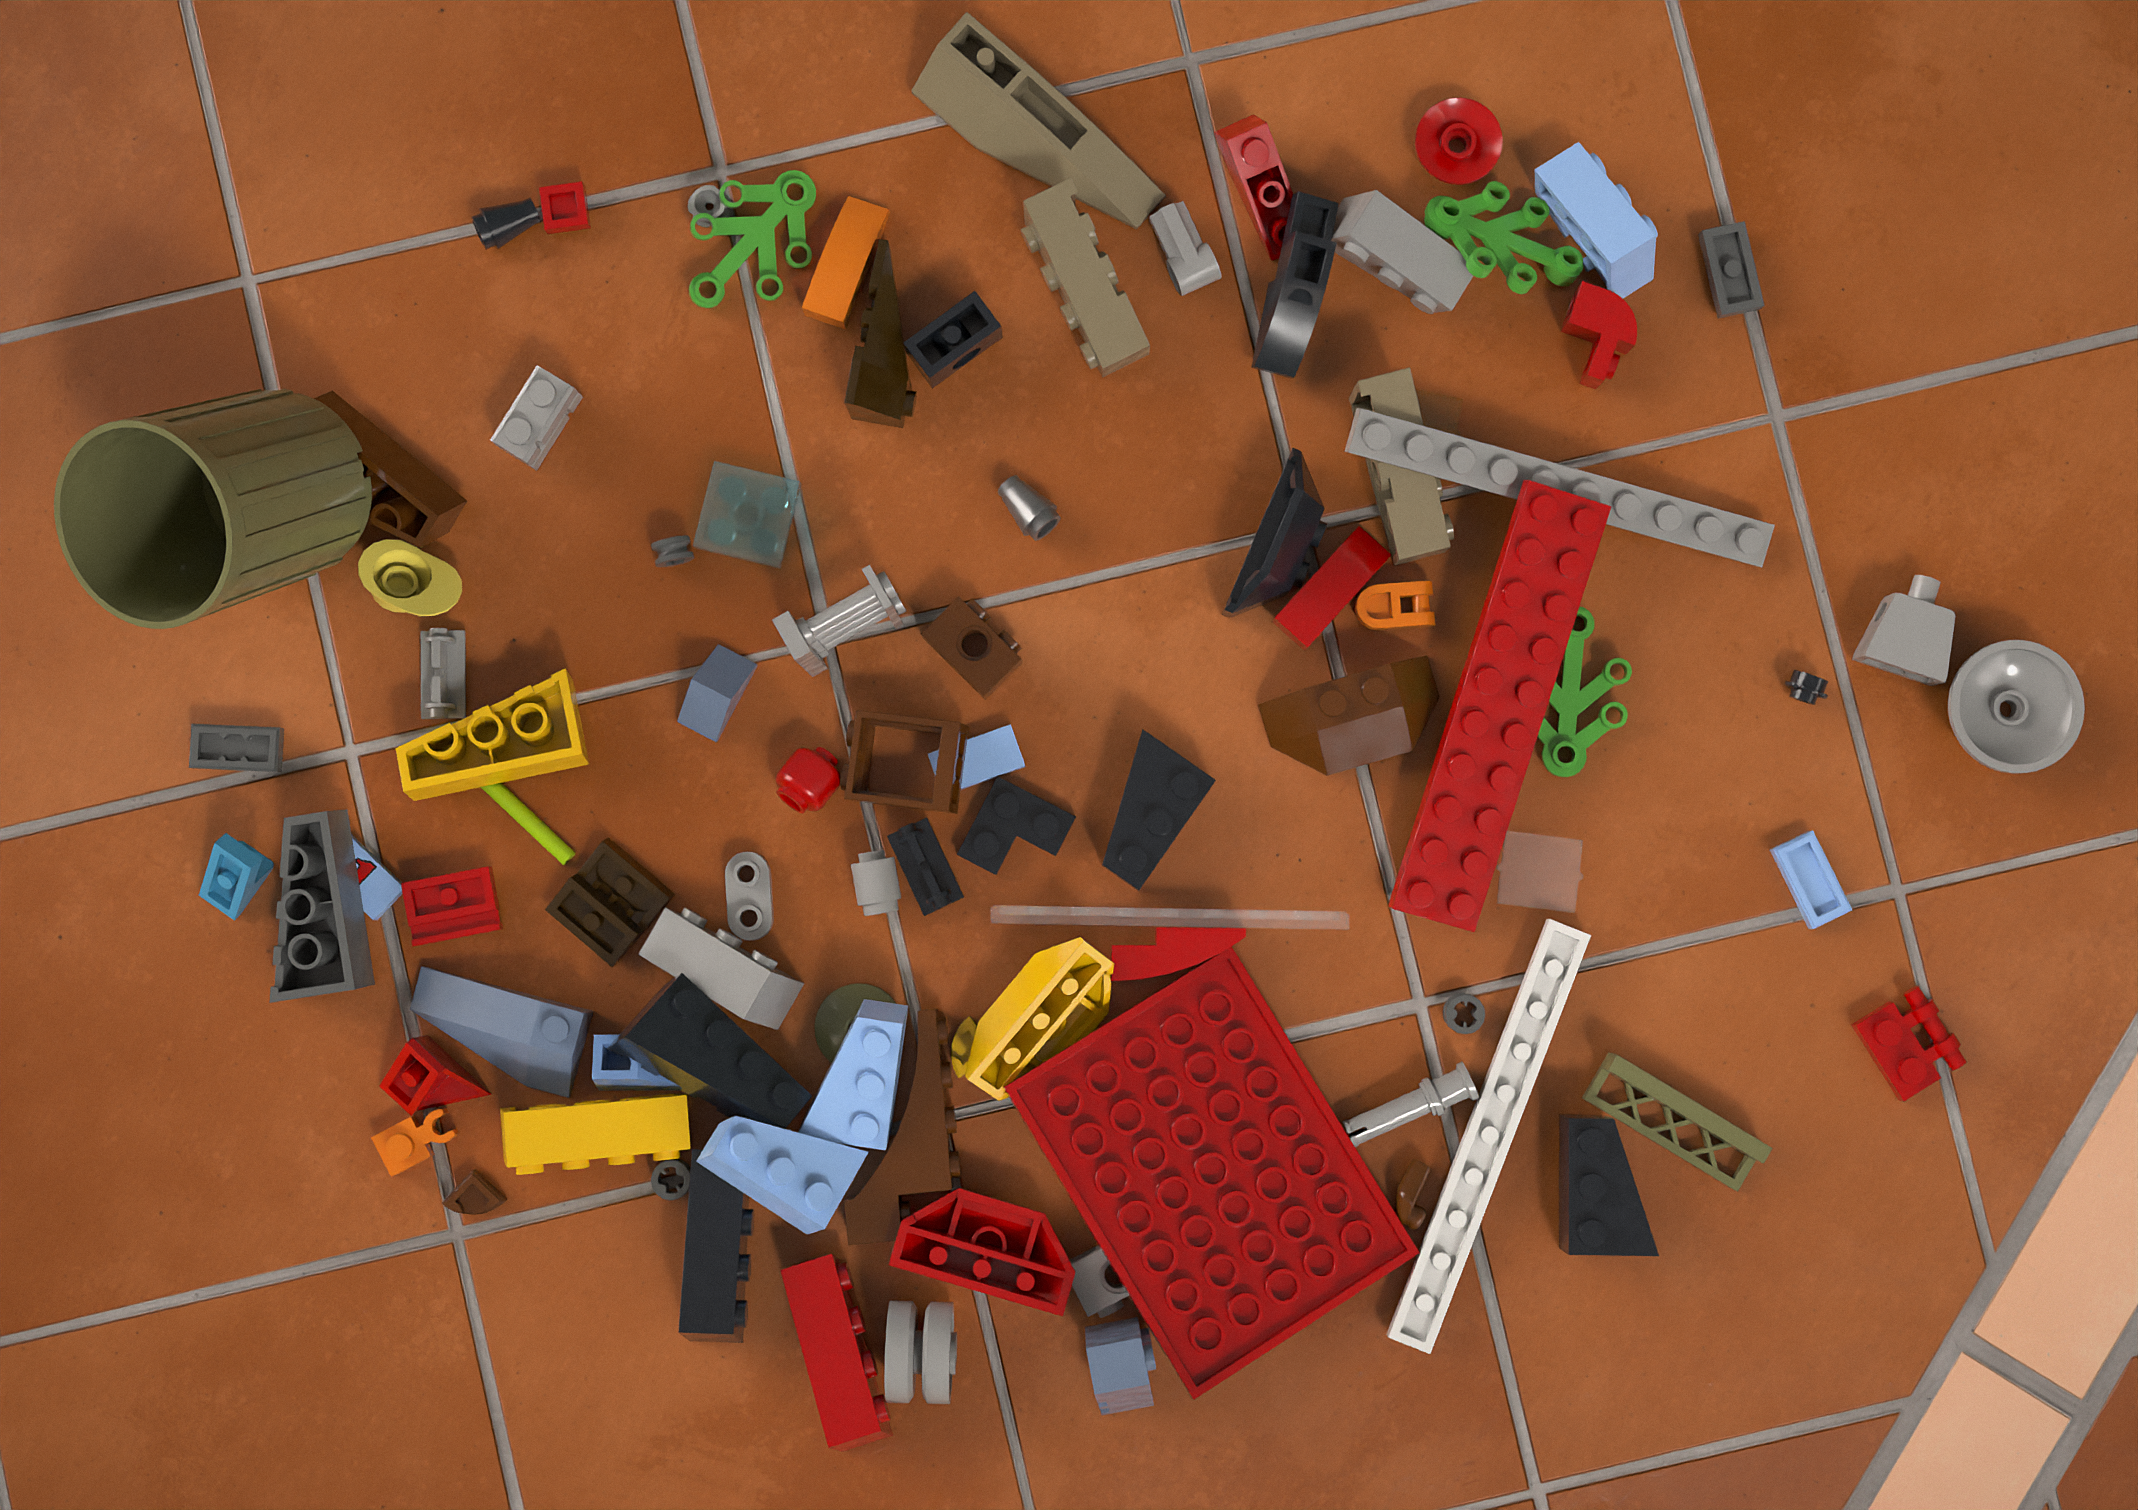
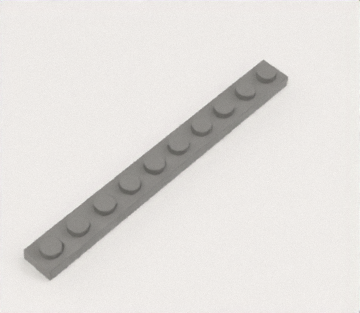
[1344,408,1775,567]

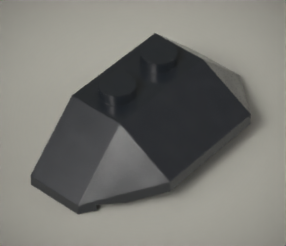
[1222,448,1328,618]

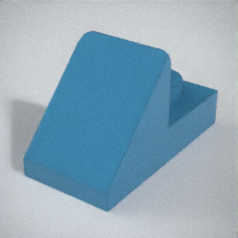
[199,833,274,921]

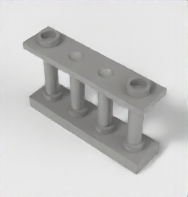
[772,565,906,677]

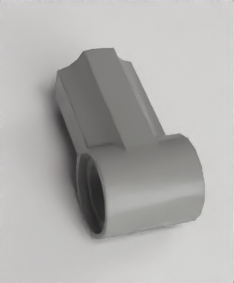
[1149,201,1222,296]

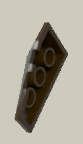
[844,239,917,428]

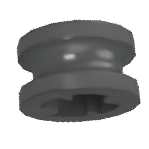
[651,535,695,567]
[1443,993,1485,1034]
[651,1159,691,1200]

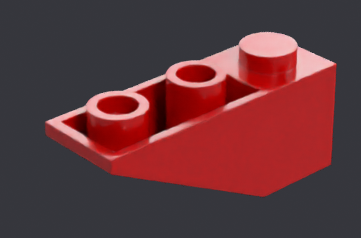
[1214,114,1293,261]

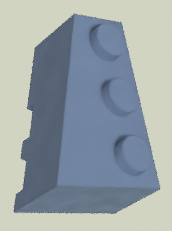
[1085,1317,1156,1415]

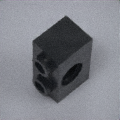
[904,291,1003,389]

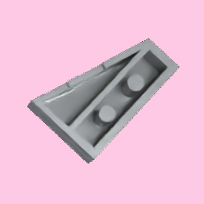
[1331,190,1473,314]
[638,907,804,1030]

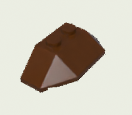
[1258,655,1440,776]

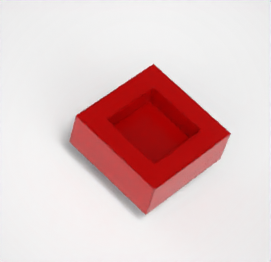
[539,181,591,234]

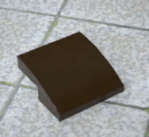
[545,837,675,967]

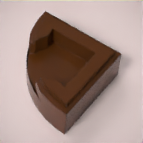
[442,1169,508,1215]

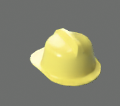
[358,539,462,616]

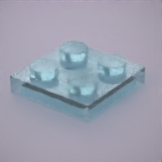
[693,461,801,569]

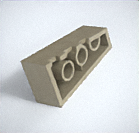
[1349,367,1454,566]

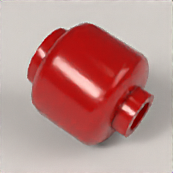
[775,747,841,814]

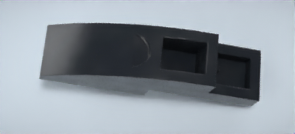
[1251,191,1339,379]

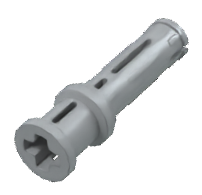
[1343,1062,1479,1147]

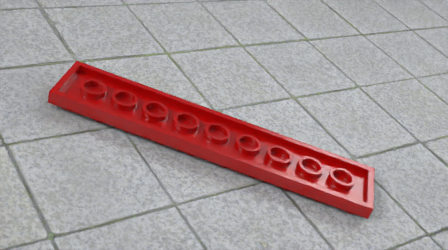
[1388,480,1612,933]

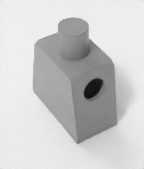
[1852,575,1956,686]

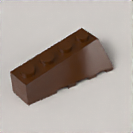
[314,390,467,548]

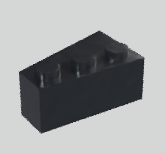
[1102,729,1216,891]
[1559,1114,1659,1256]

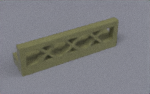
[1582,1052,1773,1192]

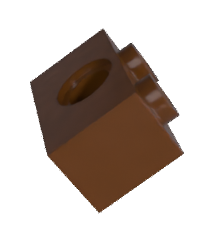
[921,596,1022,700]

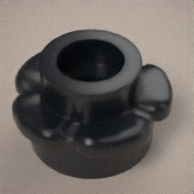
[1785,670,1828,705]

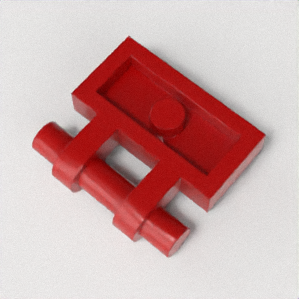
[1851,986,1967,1102]

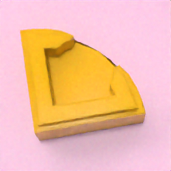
[951,1016,977,1078]

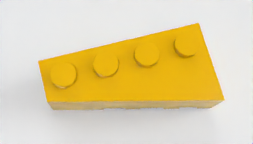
[395,668,589,801]

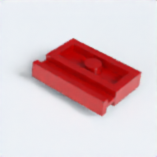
[401,866,503,947]

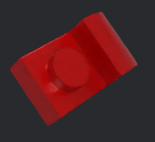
[1560,281,1637,389]

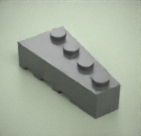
[269,809,375,1003]

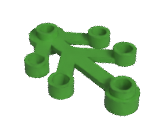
[689,170,816,308]
[1424,181,1583,294]
[1537,606,1632,777]

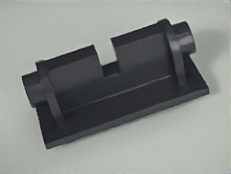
[887,817,964,916]

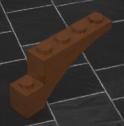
[844,1008,961,1245]

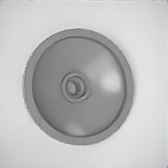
[1948,640,2085,774]

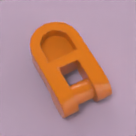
[1355,581,1436,630]

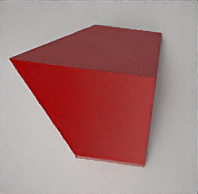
[379,1035,492,1116]

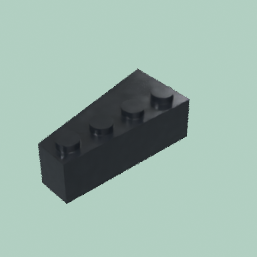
[607,973,812,1129]
[678,1149,755,1343]

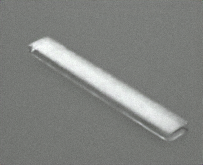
[991,905,1349,930]

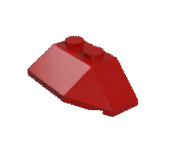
[888,1187,1076,1317]

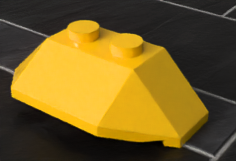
[965,937,1114,1101]

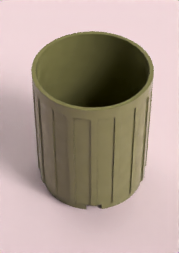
[54,389,372,629]

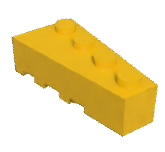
[500,1093,691,1175]

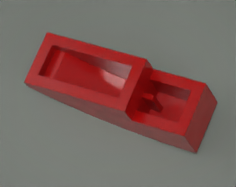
[1272,526,1391,651]
[1111,927,1246,981]

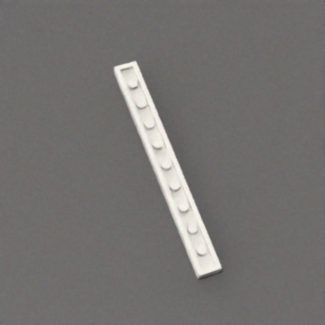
[1386,919,1591,1354]

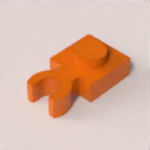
[371,1108,459,1177]

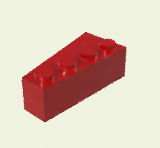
[780,1254,893,1452]

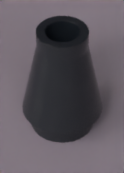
[471,198,541,250]

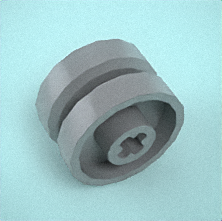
[884,1301,957,1404]

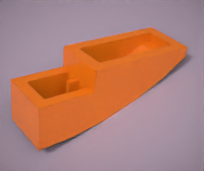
[802,196,890,330]

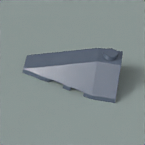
[410,966,594,1098]

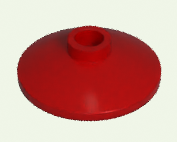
[1415,97,1503,185]

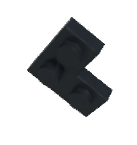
[957,776,1076,875]

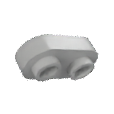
[725,852,774,940]

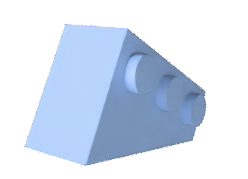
[1534,142,1658,298]
[696,1116,869,1235]

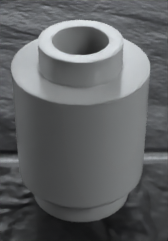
[851,850,901,916]

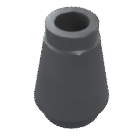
[997,475,1061,541]

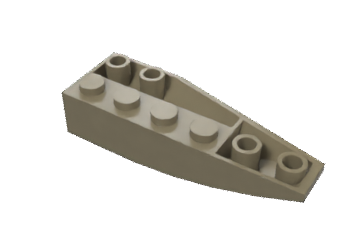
[911,12,1166,230]

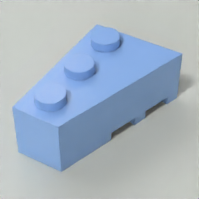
[798,999,908,1150]

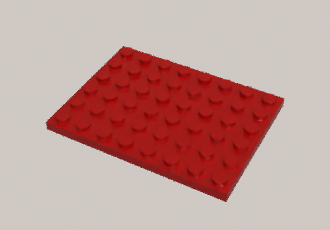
[1003,946,1420,1400]

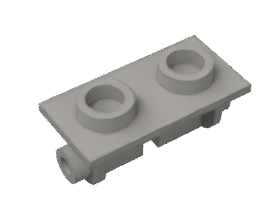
[421,628,466,719]

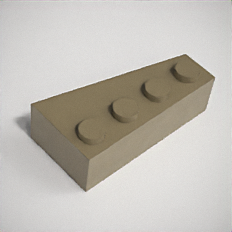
[1020,177,1150,378]

